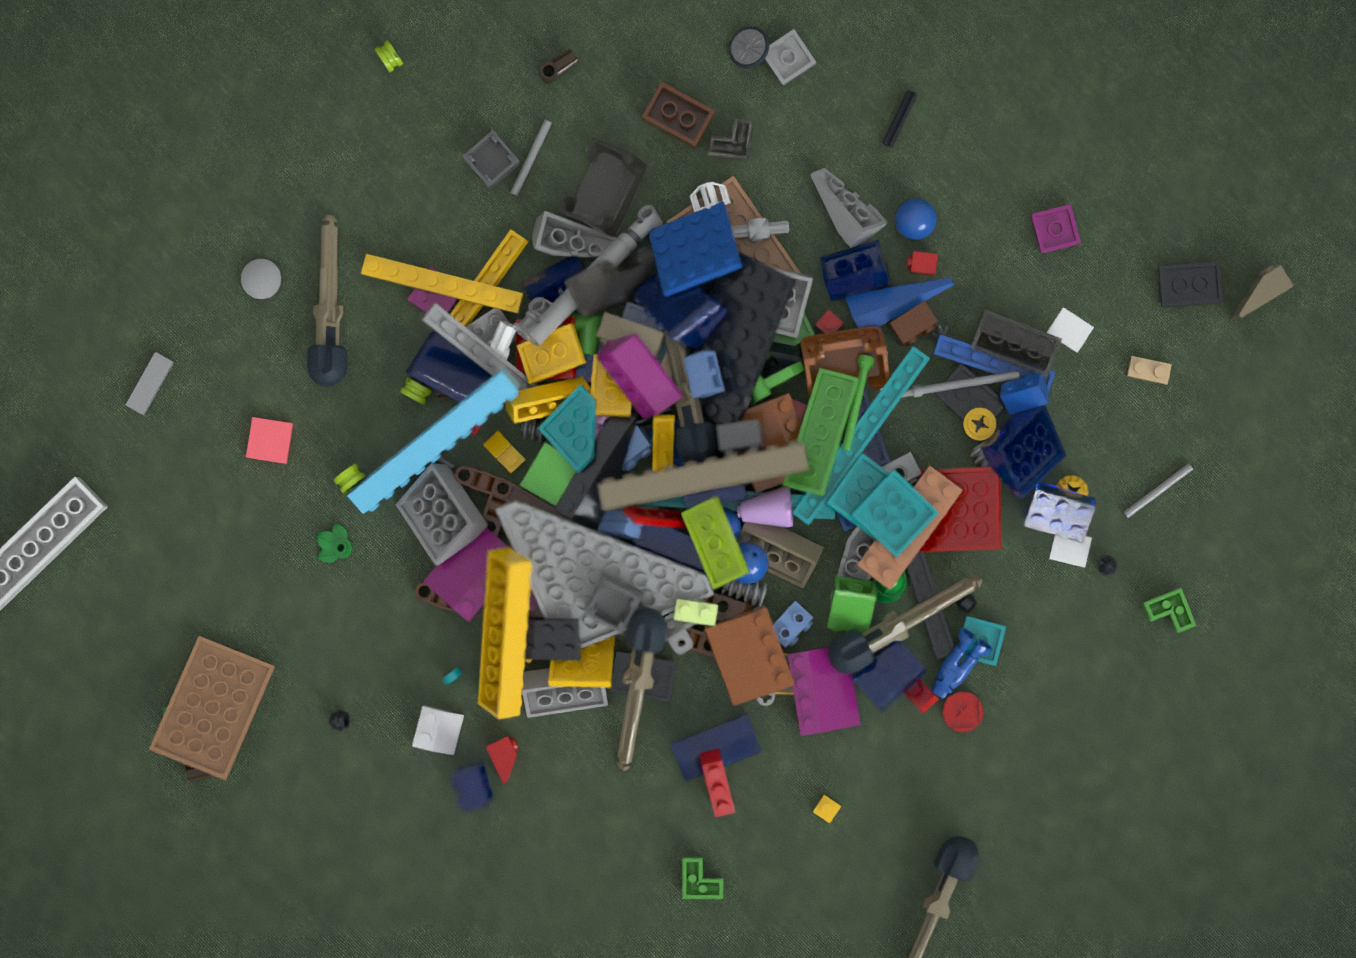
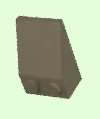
[1231,265,1294,321]

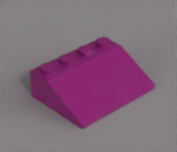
[423,527,509,622]
[787,647,861,736]

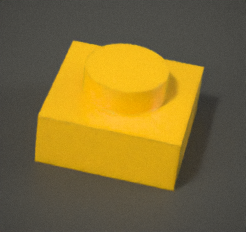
[813,795,841,823]

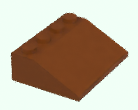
[741,393,801,493]
[704,606,794,706]

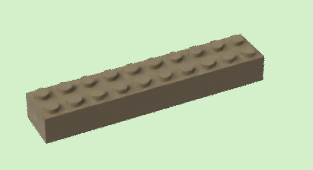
[598,441,809,511]

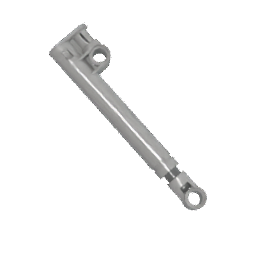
[512,205,663,346]

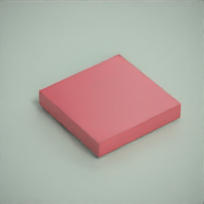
[246,417,293,464]

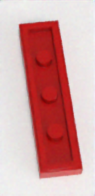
[623,506,687,529]

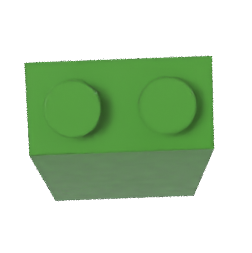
[520,443,576,507]
[827,575,876,633]

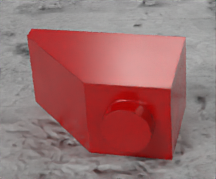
[486,735,519,784]

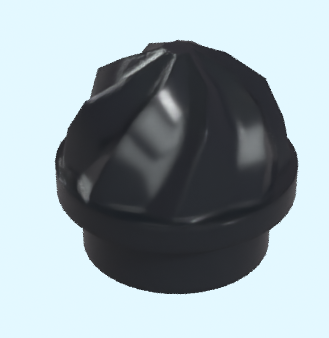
[1097,556,1117,576]
[956,594,977,614]
[329,710,350,731]

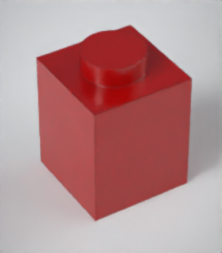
[906,251,938,277]

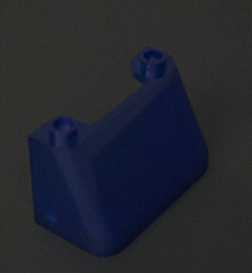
[406,331,492,402]

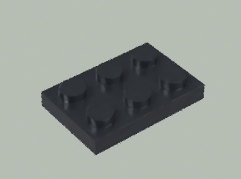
[1158,261,1223,307]
[934,363,1005,432]
[524,618,581,660]
[609,651,677,703]

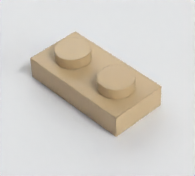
[1127,356,1172,385]

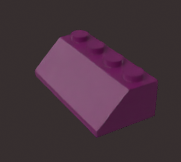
[597,333,683,419]

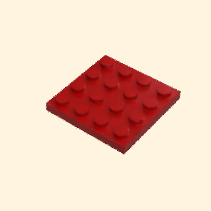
[919,466,1002,552]

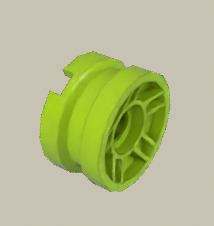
[374,40,403,72]
[400,378,432,406]
[333,464,366,494]

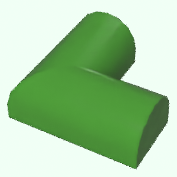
[568,312,603,356]
[1142,587,1197,633]
[682,856,723,899]

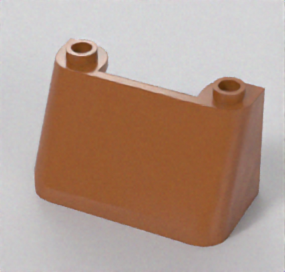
[801,326,890,399]

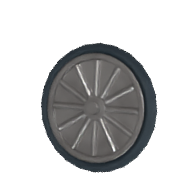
[729,26,769,68]

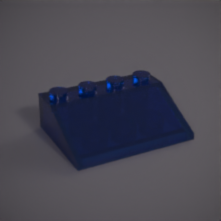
[981,405,1066,499]

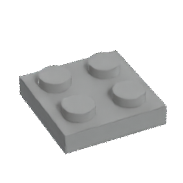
[764,29,817,86]

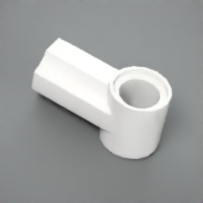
[487,320,516,360]

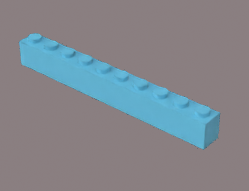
[347,366,520,514]

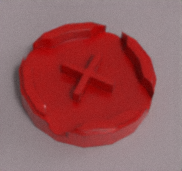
[942,691,983,732]

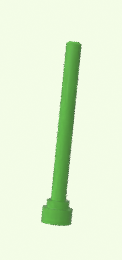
[842,355,875,451]

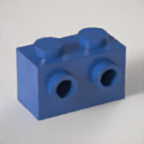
[1000,373,1049,415]

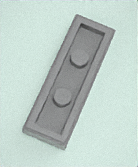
[126,352,174,415]

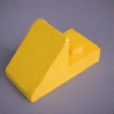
[483,431,526,474]

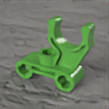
[747,361,805,408]

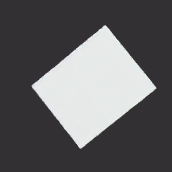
[1047,307,1094,353]
[1049,529,1092,567]

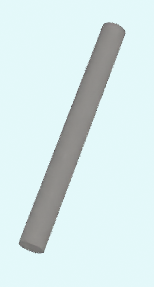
[510,120,552,196]
[1123,463,1193,518]

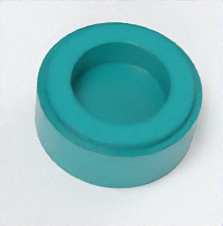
[442,667,462,685]

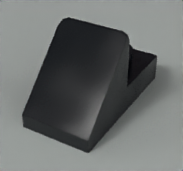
[763,342,802,378]

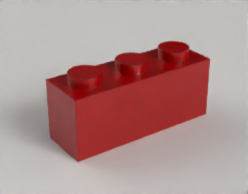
[699,749,735,818]

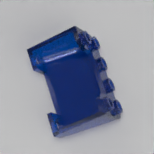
[632,271,728,348]

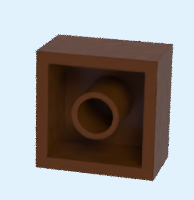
[887,301,938,347]

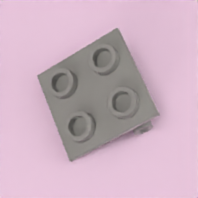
[466,308,516,344]

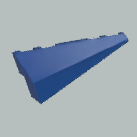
[845,277,954,328]

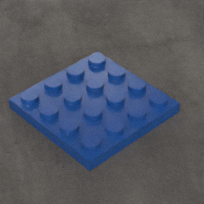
[649,201,742,297]

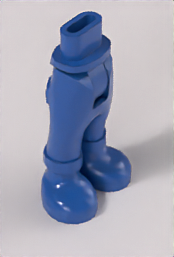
[931,627,993,699]

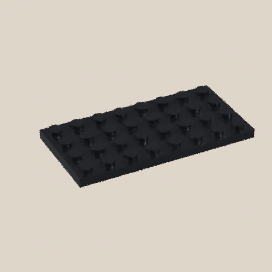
[687,251,796,425]

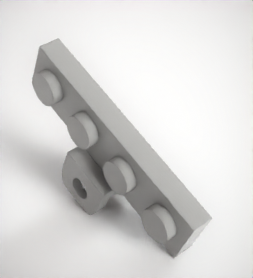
[665,599,705,655]

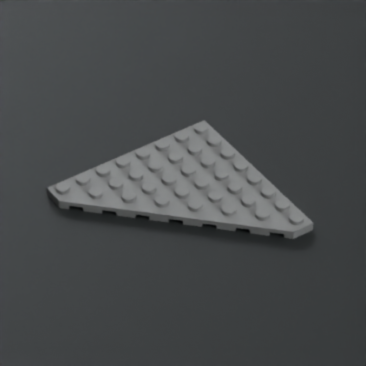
[496,500,714,648]

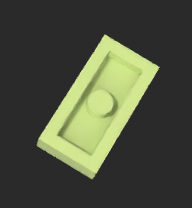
[673,598,718,626]

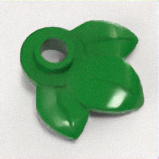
[316,523,353,563]

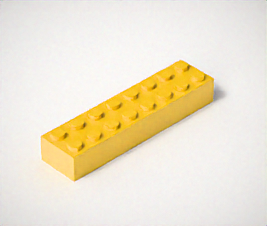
[478,547,532,719]

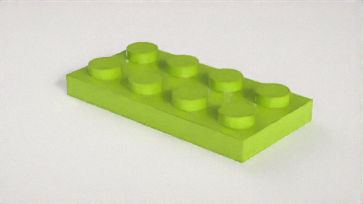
[681,496,750,589]

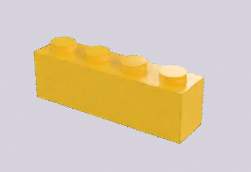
[505,376,591,423]

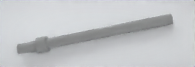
[902,371,1020,398]

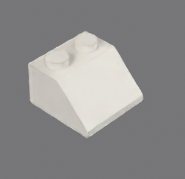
[412,705,464,755]

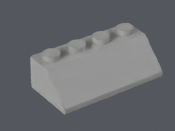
[522,668,608,718]

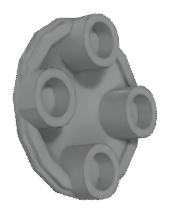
[241,259,281,299]

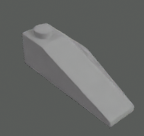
[810,168,888,248]
[532,211,617,257]
[830,527,874,599]

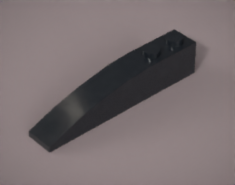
[555,410,639,531]

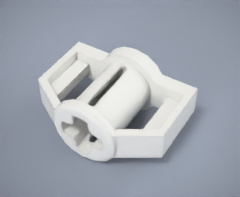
[690,182,731,212]

